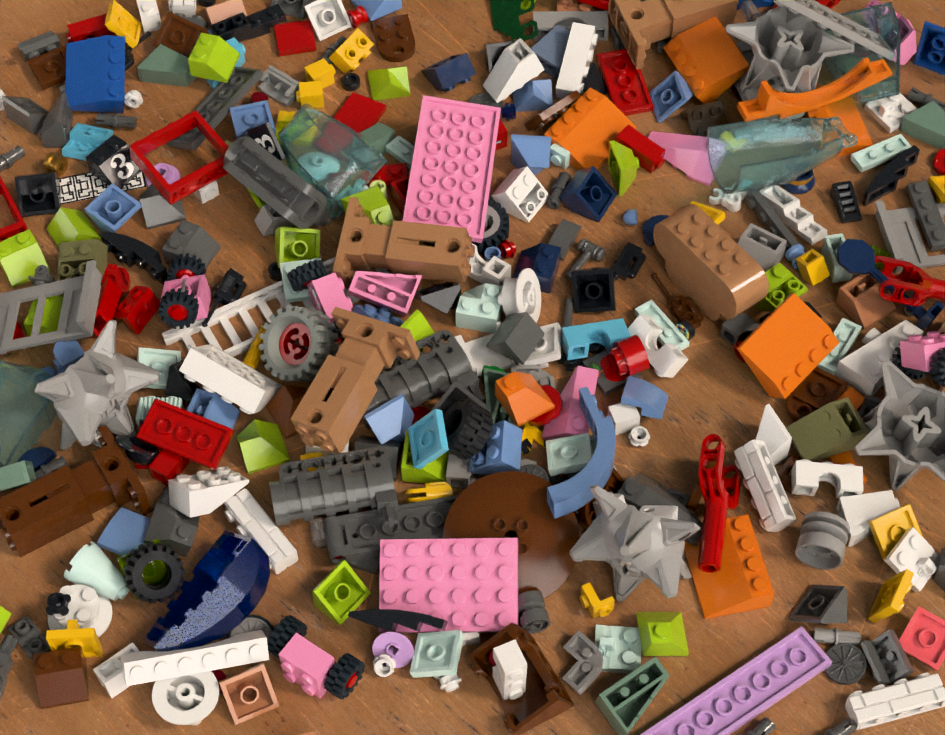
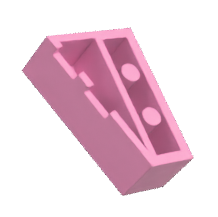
[347,271,422,317]

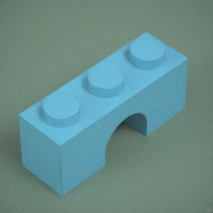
[561,318,631,360]

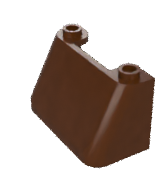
[468,622,574,735]

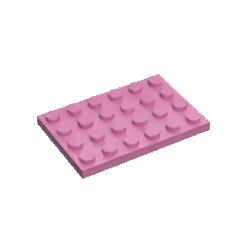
[379,538,518,633]

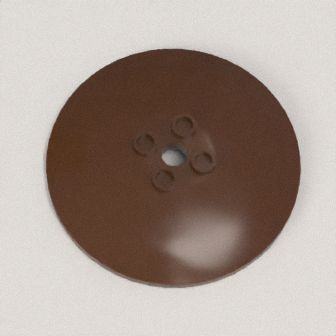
[443,471,580,599]

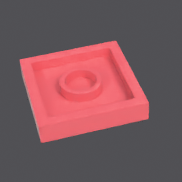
[899,606,945,672]

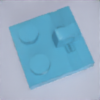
[408,409,449,469]

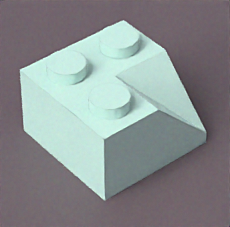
[455,283,503,334]

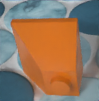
[494,372,555,427]

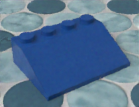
[913,21,945,76]
[65,35,125,114]

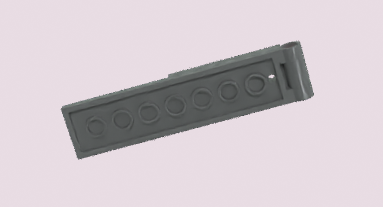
[323,495,459,564]

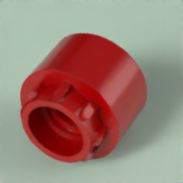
[609,335,650,376]

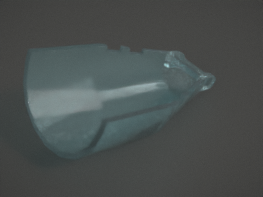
[707,117,858,194]

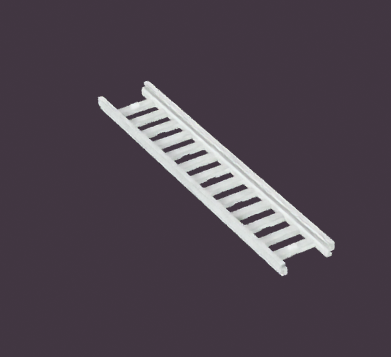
[162,257,389,357]

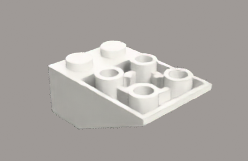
[483,38,544,103]
[168,466,249,518]

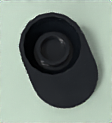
[115,435,158,465]

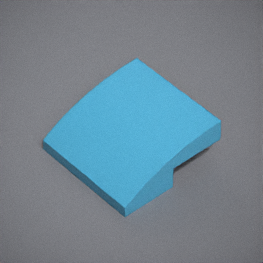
[62,123,114,161]

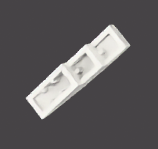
[759,183,827,245]

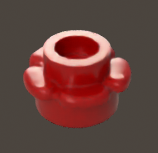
[498,239,516,259]

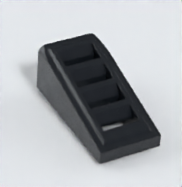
[830,181,862,224]

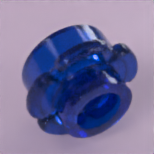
[501,103,516,122]

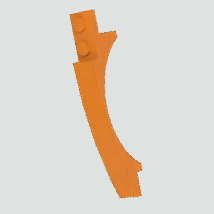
[737,57,893,122]

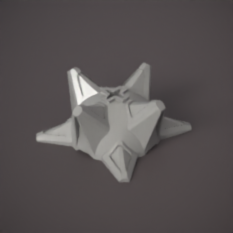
[725,5,854,93]
[34,320,160,450]
[854,361,945,491]
[570,485,701,602]

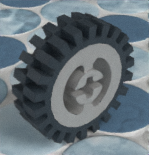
[472,198,509,257]

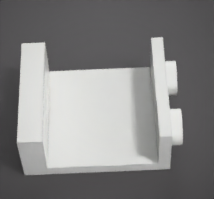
[455,322,516,378]

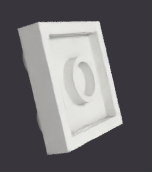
[864,88,917,133]
[518,323,561,369]
[884,527,941,593]

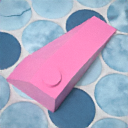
[861,0,917,65]
[648,131,726,186]
[542,366,599,440]

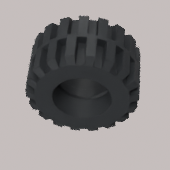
[443,398,493,460]
[123,542,185,603]

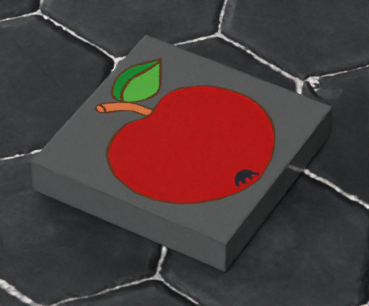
[582,350,641,396]

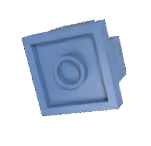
[229,100,276,140]

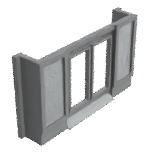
[874,200,945,273]
[0,260,102,355]

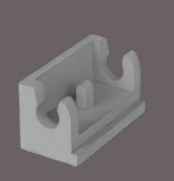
[258,65,299,107]

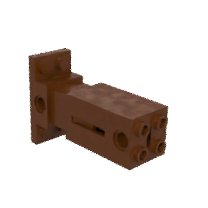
[0,425,152,558]

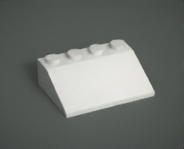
[179,344,283,414]

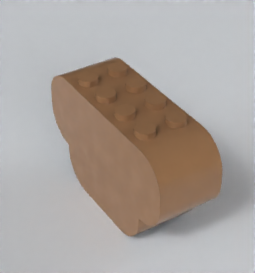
[653,204,769,320]

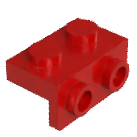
[114,285,160,334]

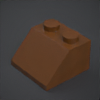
[33,646,89,709]

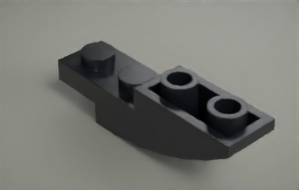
[209,4,287,41]
[100,232,168,285]

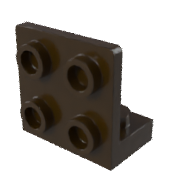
[680,100,730,141]

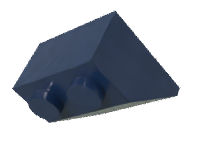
[421,53,476,92]
[560,166,617,222]
[512,243,561,294]

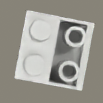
[491,166,550,223]

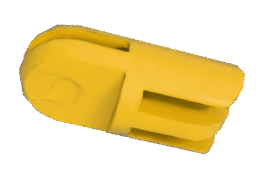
[404,482,453,502]

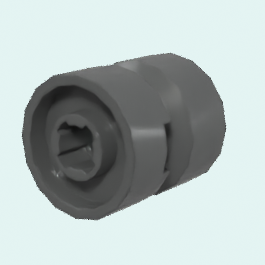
[518,590,551,634]

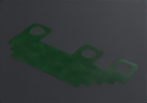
[490,0,538,41]

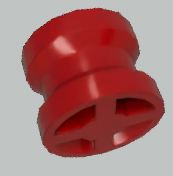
[346,5,369,29]

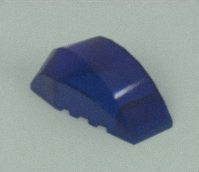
[142,530,270,651]

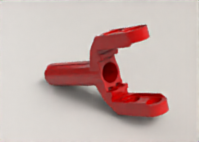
[875,256,945,307]
[697,434,741,573]

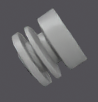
[795,511,850,570]

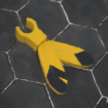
[521,422,547,456]

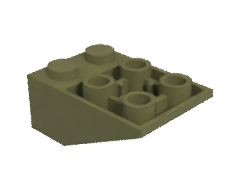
[58,239,108,297]
[785,397,869,462]

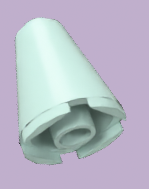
[64,541,129,601]

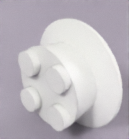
[498,268,541,323]
[48,584,113,638]
[152,671,219,725]

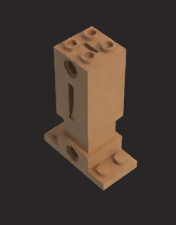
[608,0,739,70]
[332,197,475,290]
[291,307,420,453]

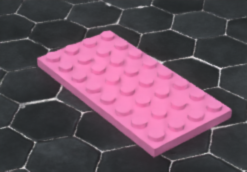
[403,95,501,243]

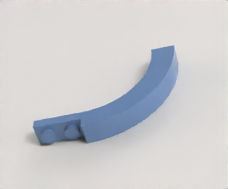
[547,387,616,519]

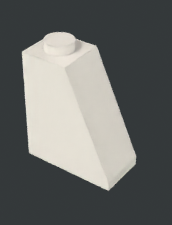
[836,490,900,547]

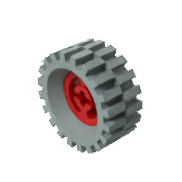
[259,306,339,383]

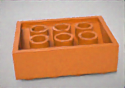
[663,16,750,104]
[799,84,873,160]
[544,88,636,170]
[737,293,839,399]
[684,514,775,619]

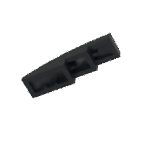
[862,145,920,206]
[348,609,448,632]

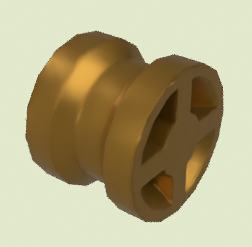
[43,152,68,176]

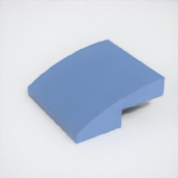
[621,376,669,420]
[97,507,151,558]

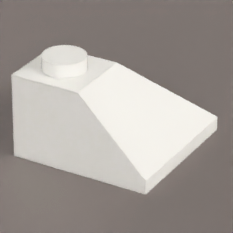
[304,0,352,41]
[756,404,792,466]

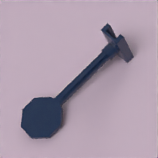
[837,239,945,331]

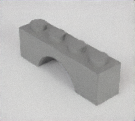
[533,11,609,41]
[446,454,537,489]

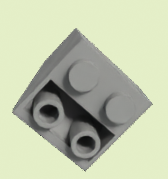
[738,223,787,272]

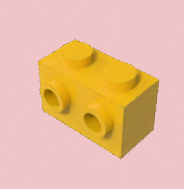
[329,28,374,74]

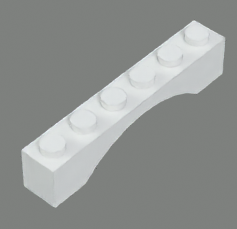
[121,630,269,686]

